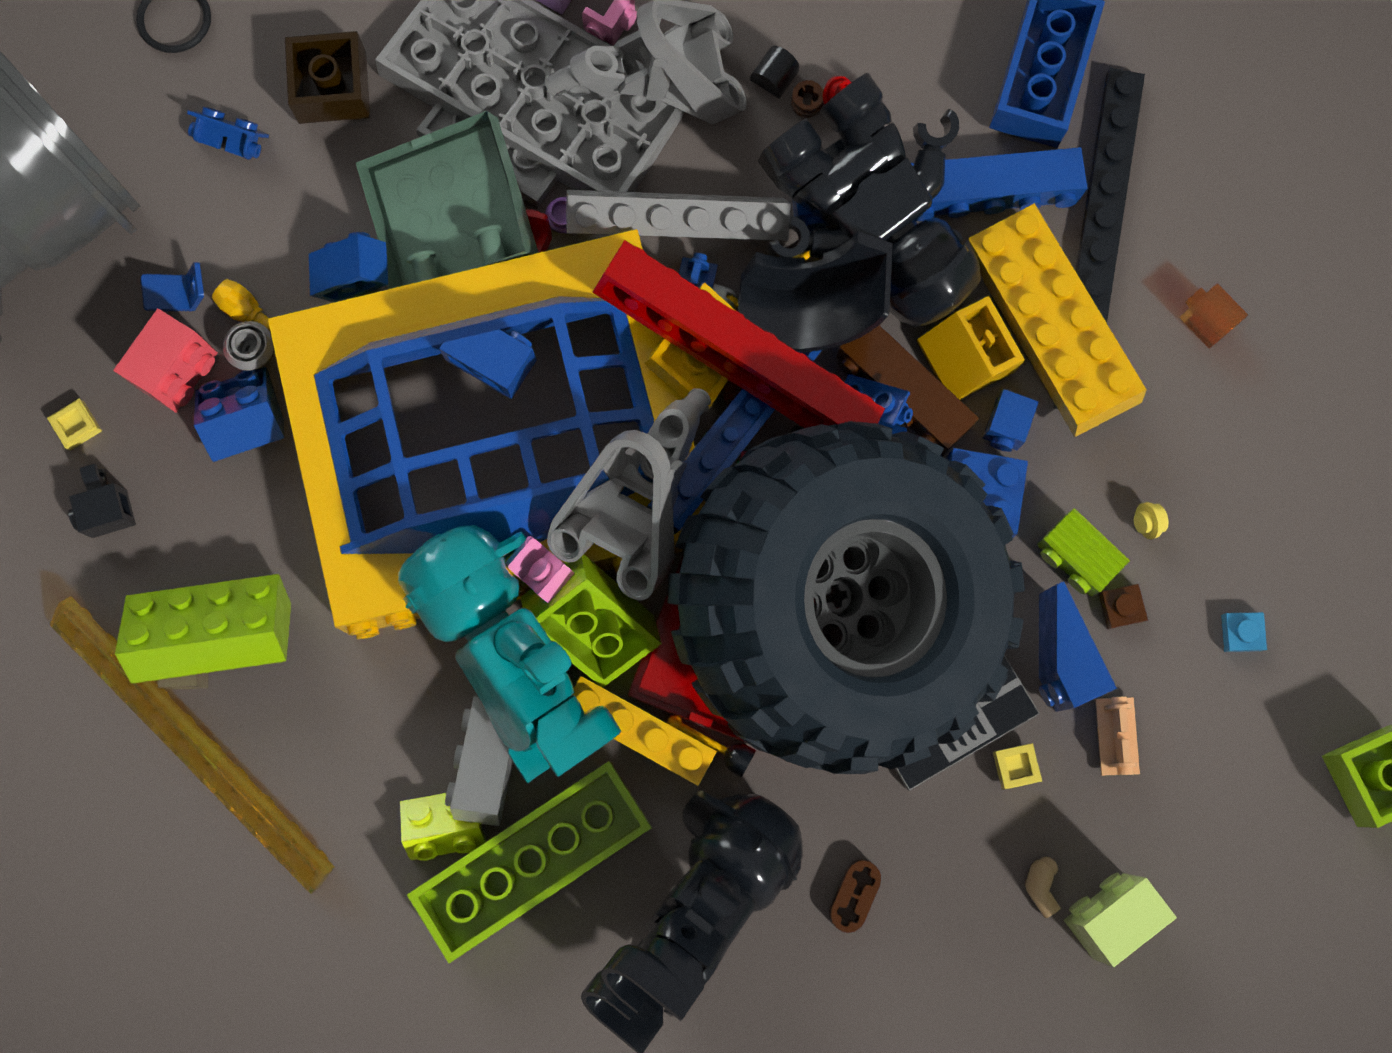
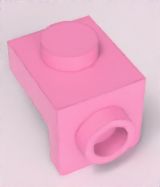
[582,0,637,46]

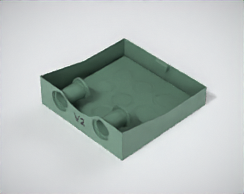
[356,111,539,289]

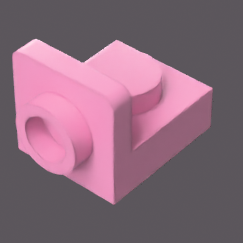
[505,536,574,603]

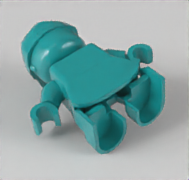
[398,525,621,783]

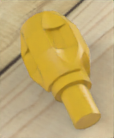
[212,279,270,331]

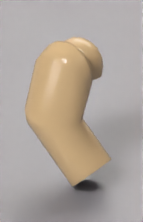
[1025,856,1061,918]

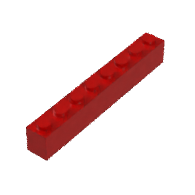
[592,240,885,428]

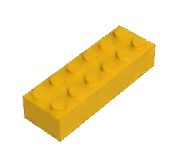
[968,203,1147,437]

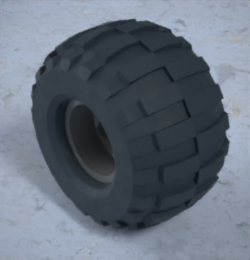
[667,421,1025,774]

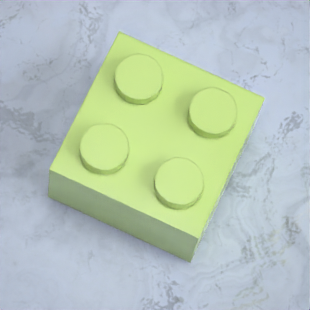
[1064,873,1177,967]

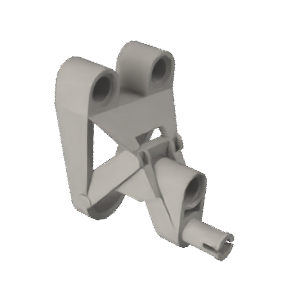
[545,0,747,124]
[547,388,711,600]

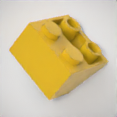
[917,296,1025,400]

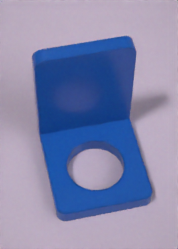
[140,262,204,311]

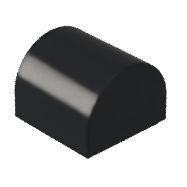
[750,46,799,99]

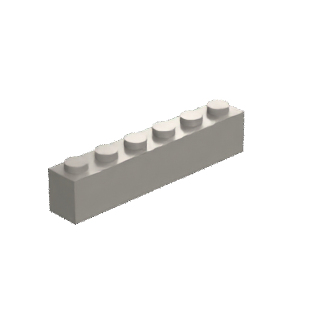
[566,190,791,241]

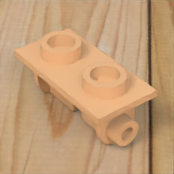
[1095,697,1140,776]

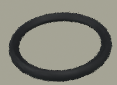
[136,0,211,53]

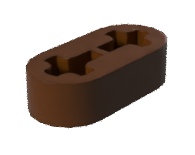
[829,860,881,933]

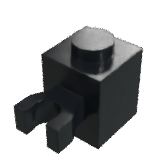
[68,464,136,538]

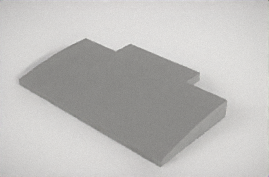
[375,0,685,207]

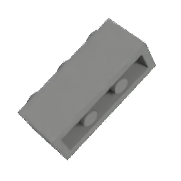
[445,696,513,826]

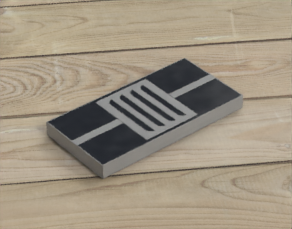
[895,655,1040,791]

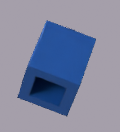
[982,389,1039,452]

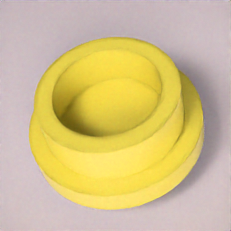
[1134,502,1169,540]

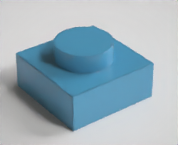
[1221,612,1267,652]

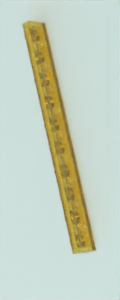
[50,596,335,894]

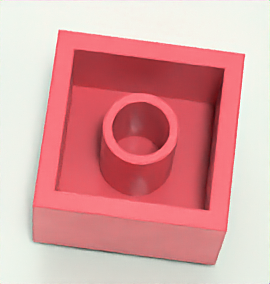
[113,308,218,413]

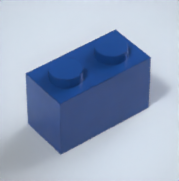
[308,232,388,302]

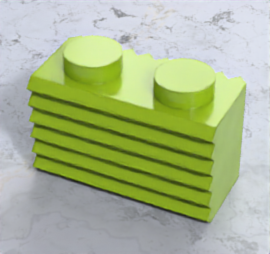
[1037,508,1130,596]

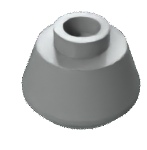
[223,321,274,371]

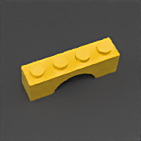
[571,676,717,786]

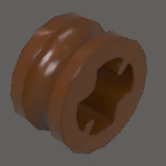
[791,80,823,118]

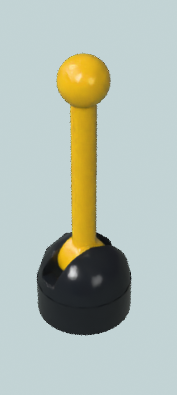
[667,715,756,777]

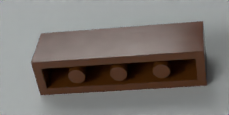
[836,325,979,457]

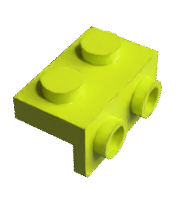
[400,793,486,861]

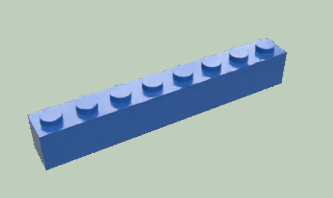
[792,147,1088,231]

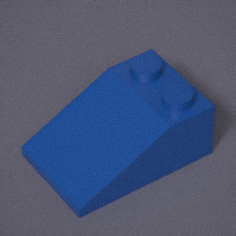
[1039,581,1117,712]

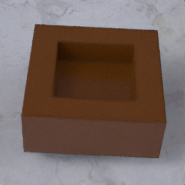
[1098,584,1148,630]

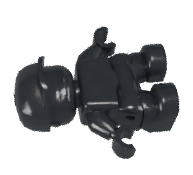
[758,72,981,327]
[581,790,803,1053]

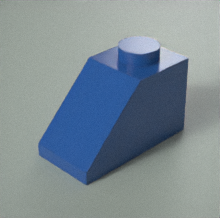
[439,329,537,399]

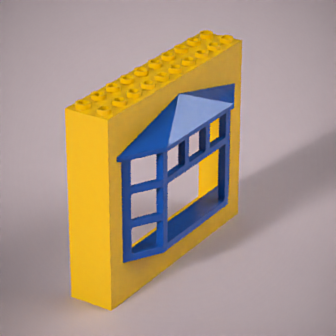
[268,229,706,639]

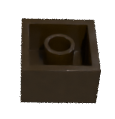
[285,31,370,124]

